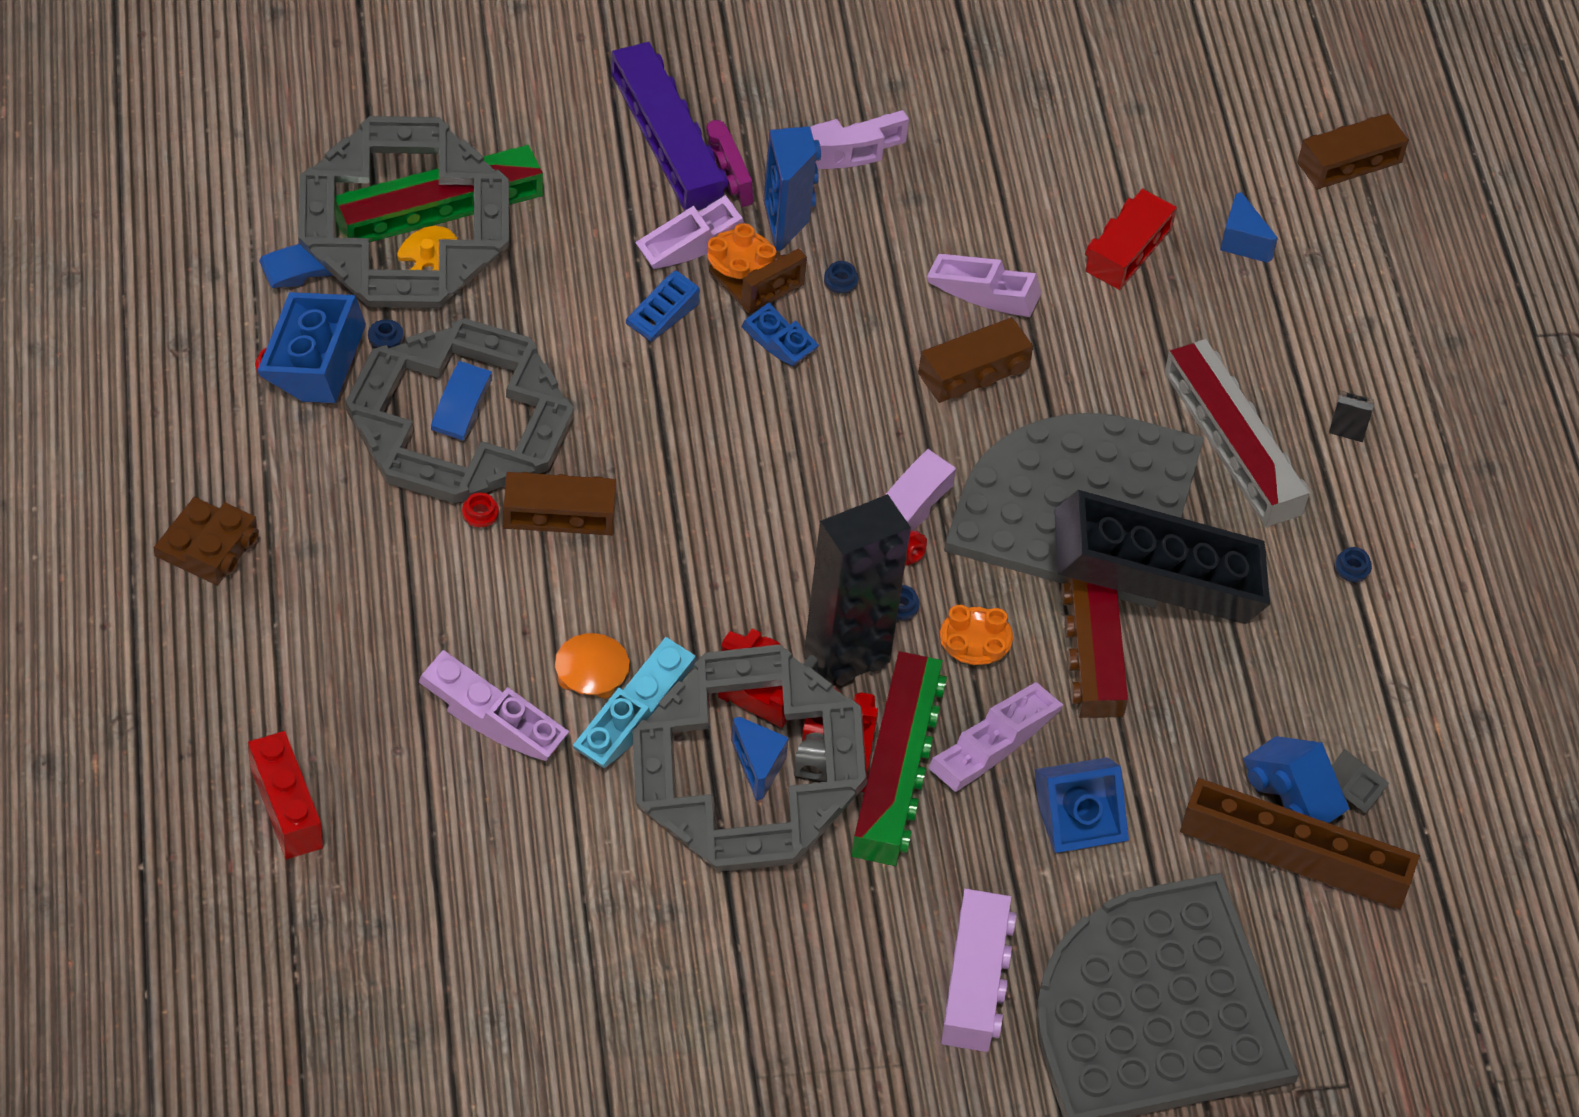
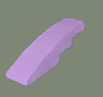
[929,682,1063,792]

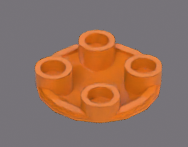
[707,223,776,279]
[939,605,1014,665]
[555,633,630,699]

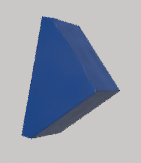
[1220,192,1278,263]
[731,717,789,801]

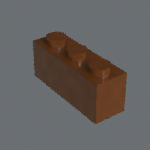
[1297,113,1409,190]
[918,317,1033,403]
[503,472,616,536]

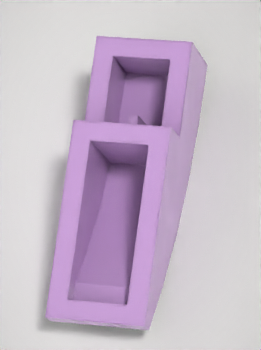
[635,195,744,269]
[927,254,1041,317]
[886,449,956,531]

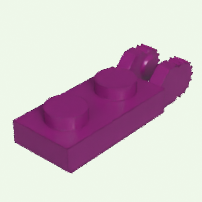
[706,119,754,208]

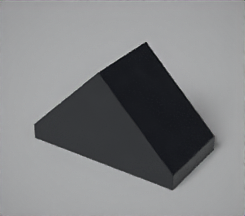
[1329,390,1374,443]

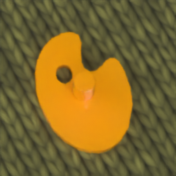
[397,226,457,270]

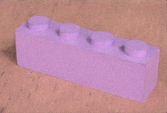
[941,889,1016,1052]

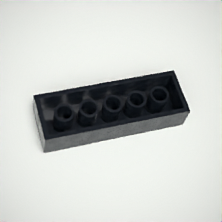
[1054,490,1270,624]
[804,494,911,686]

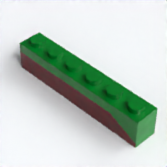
[334,145,543,243]
[851,651,947,867]

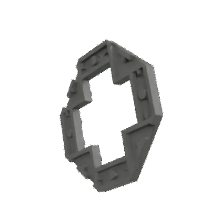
[298,116,509,308]
[346,318,574,503]
[633,645,868,872]

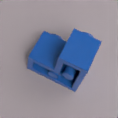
[1243,736,1349,823]

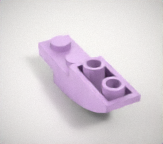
[811,110,909,169]
[419,650,569,761]

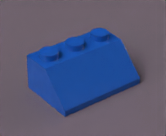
[763,126,821,251]
[257,292,366,403]

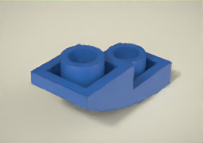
[259,244,334,288]
[741,302,819,366]
[431,361,492,441]

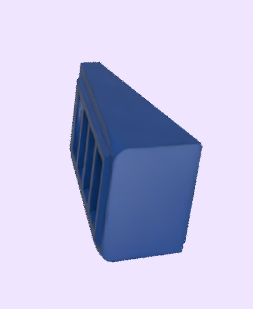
[626,270,700,342]

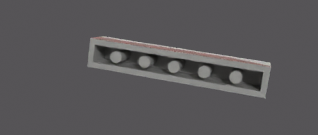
[1164,339,1309,527]

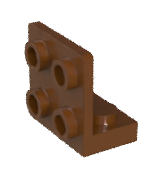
[709,248,807,314]

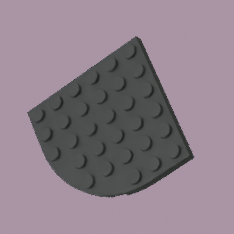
[944,413,1204,609]
[1037,873,1299,1117]

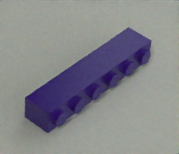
[611,42,728,211]

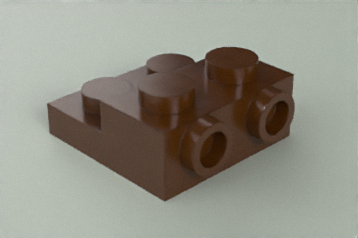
[153,497,259,586]

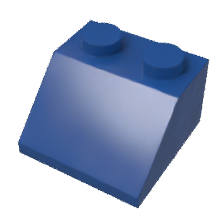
[1034,757,1129,853]

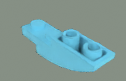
[573,637,697,768]

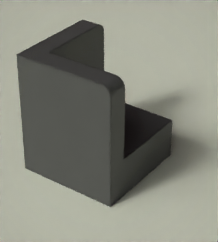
[1332,749,1389,813]

